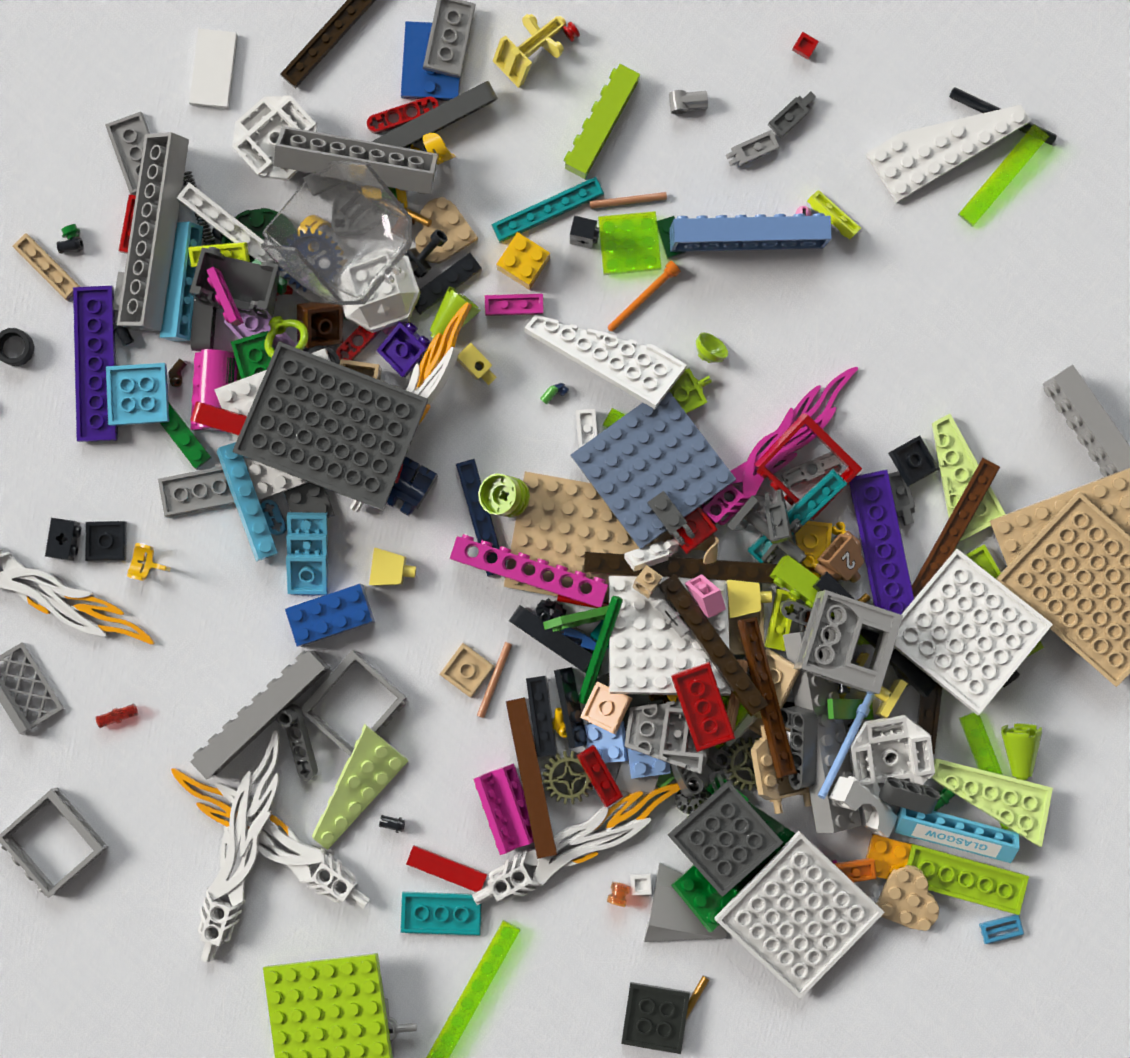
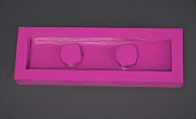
[206,267,244,326]
[485,294,544,316]

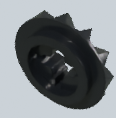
[536,598,567,622]

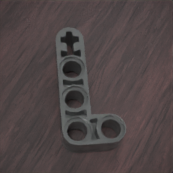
[780,706,818,790]

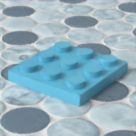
[106,363,169,426]

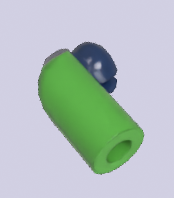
[540,383,569,404]

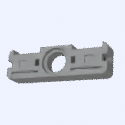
[781,452,843,489]

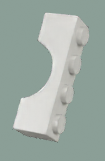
[829,776,898,838]

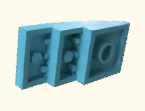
[286,512,328,595]

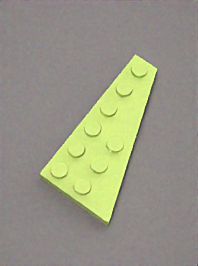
[932,414,1005,542]
[312,724,408,850]
[931,758,1053,847]

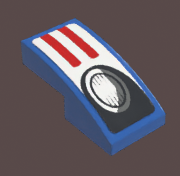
[563,627,597,650]

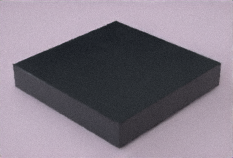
[888,435,939,487]
[85,521,127,561]

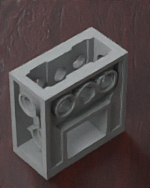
[793,590,903,694]

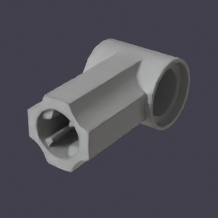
[669,90,708,115]

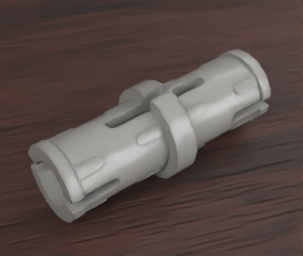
[655,599,691,638]

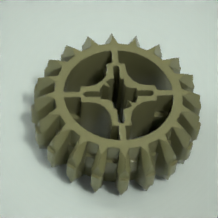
[723,737,759,791]
[542,751,594,805]

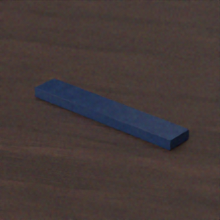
[456,459,500,576]

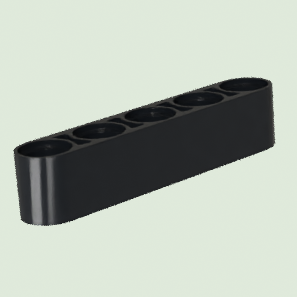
[509,605,593,674]

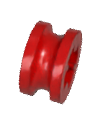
[562,22,580,42]

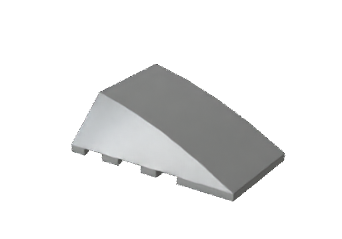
[624,701,709,775]
[644,863,727,942]

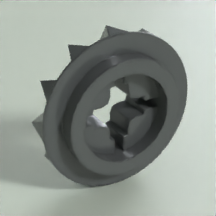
[675,784,707,814]

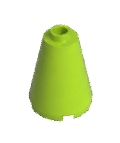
[430,287,481,338]
[1001,723,1042,780]

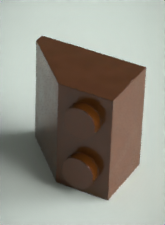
[297,302,343,348]

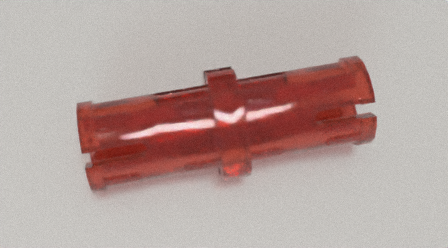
[96,703,138,728]

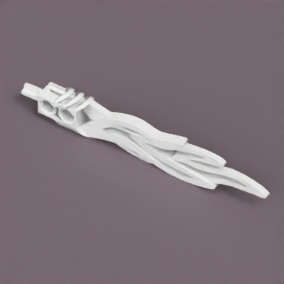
[198,730,280,963]

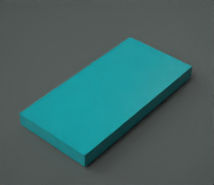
[400,891,482,935]

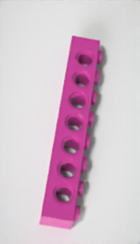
[449,534,608,608]

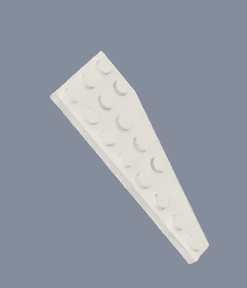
[866,105,1031,203]
[524,315,687,409]

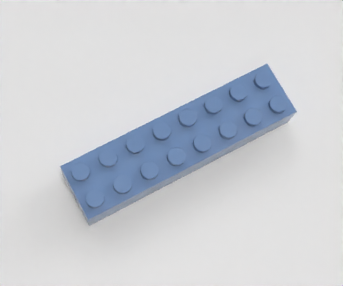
[670,213,832,252]

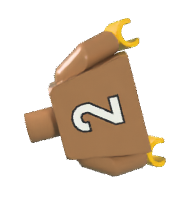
[801,522,864,583]

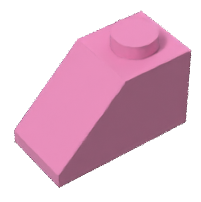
[685,574,726,618]

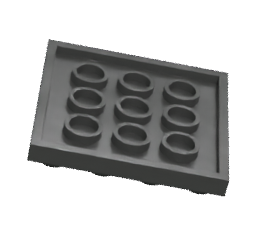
[668,781,783,897]

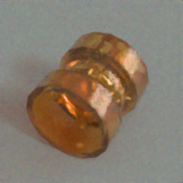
[607,881,631,907]

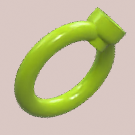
[264,316,308,358]

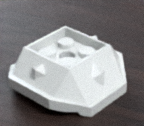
[232,95,317,181]
[335,249,421,333]
[850,715,935,797]

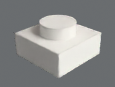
[630,873,652,896]

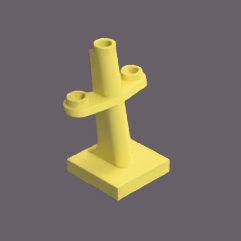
[493,14,566,88]
[838,652,908,718]

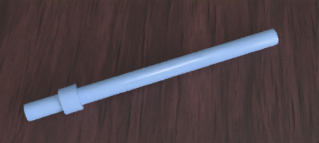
[818,693,875,799]

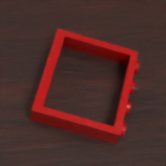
[754,413,862,520]

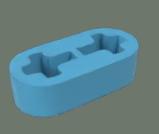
[261,499,287,536]

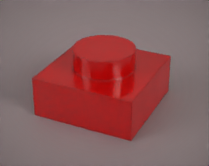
[792,32,819,60]

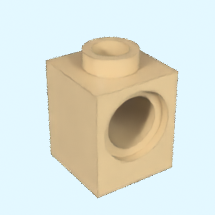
[633,565,663,599]

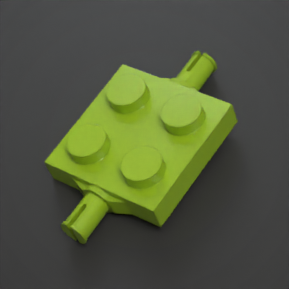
[669,368,712,414]

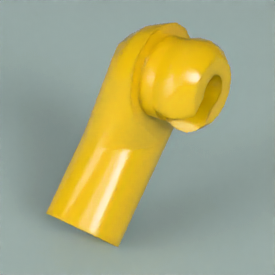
[553,708,567,738]

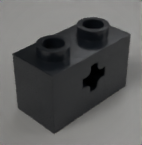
[570,215,600,249]
[45,518,82,561]

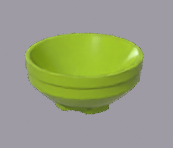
[696,332,728,363]

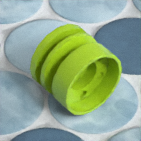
[478,473,530,518]

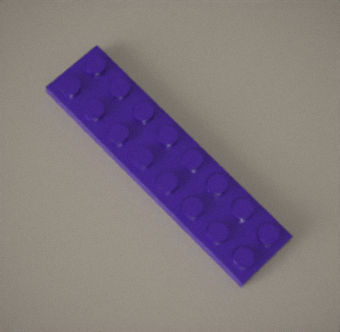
[73,286,118,442]
[849,470,914,615]

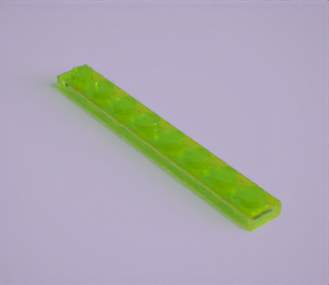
[426,919,521,1058]

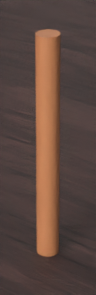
[589,192,667,209]
[477,642,513,718]

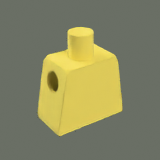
[457,343,497,385]
[369,548,416,586]
[726,580,772,618]

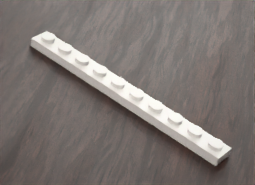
[177,183,342,305]

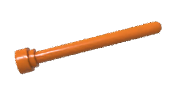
[608,261,681,332]

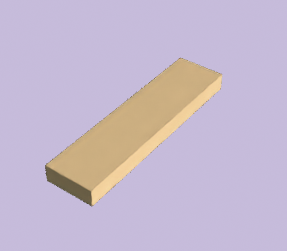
[12,233,80,301]

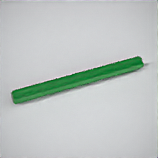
[579,596,623,704]

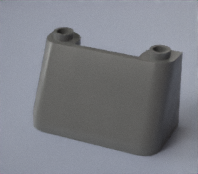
[190,247,281,319]

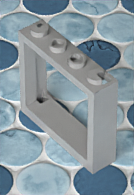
[301,650,407,757]
[0,788,108,898]

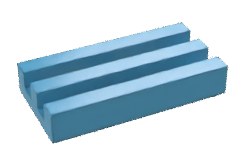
[979,914,1024,944]

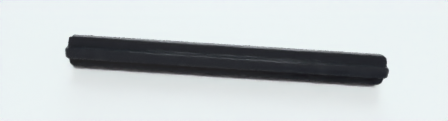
[949,87,1057,145]

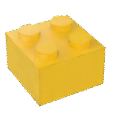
[496,232,550,290]

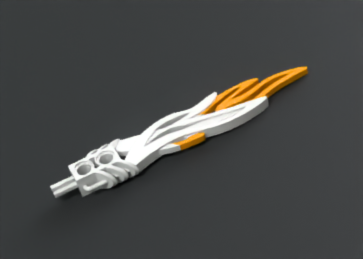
[350,302,472,512]
[0,548,155,644]
[171,768,370,909]
[472,783,680,905]

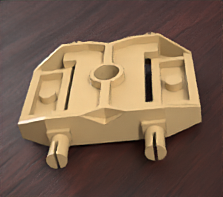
[751,725,812,814]

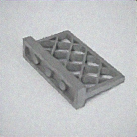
[0,642,64,735]

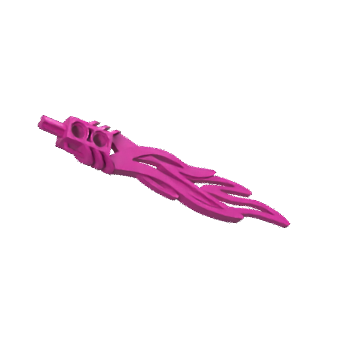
[701,367,858,525]

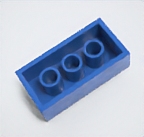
[285,584,375,647]

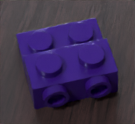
[376,322,431,377]

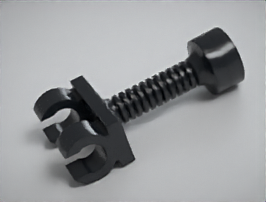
[404,229,448,279]

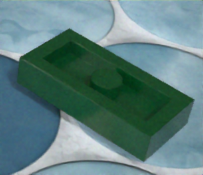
[656,216,686,259]

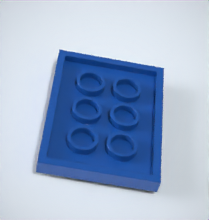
[401,21,460,101]

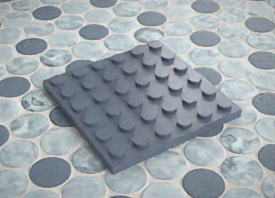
[570,392,736,549]

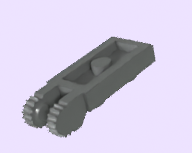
[765,489,792,544]
[647,491,695,546]

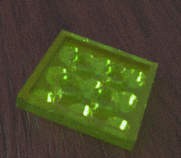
[598,211,661,275]

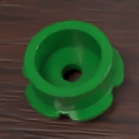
[61,224,80,240]

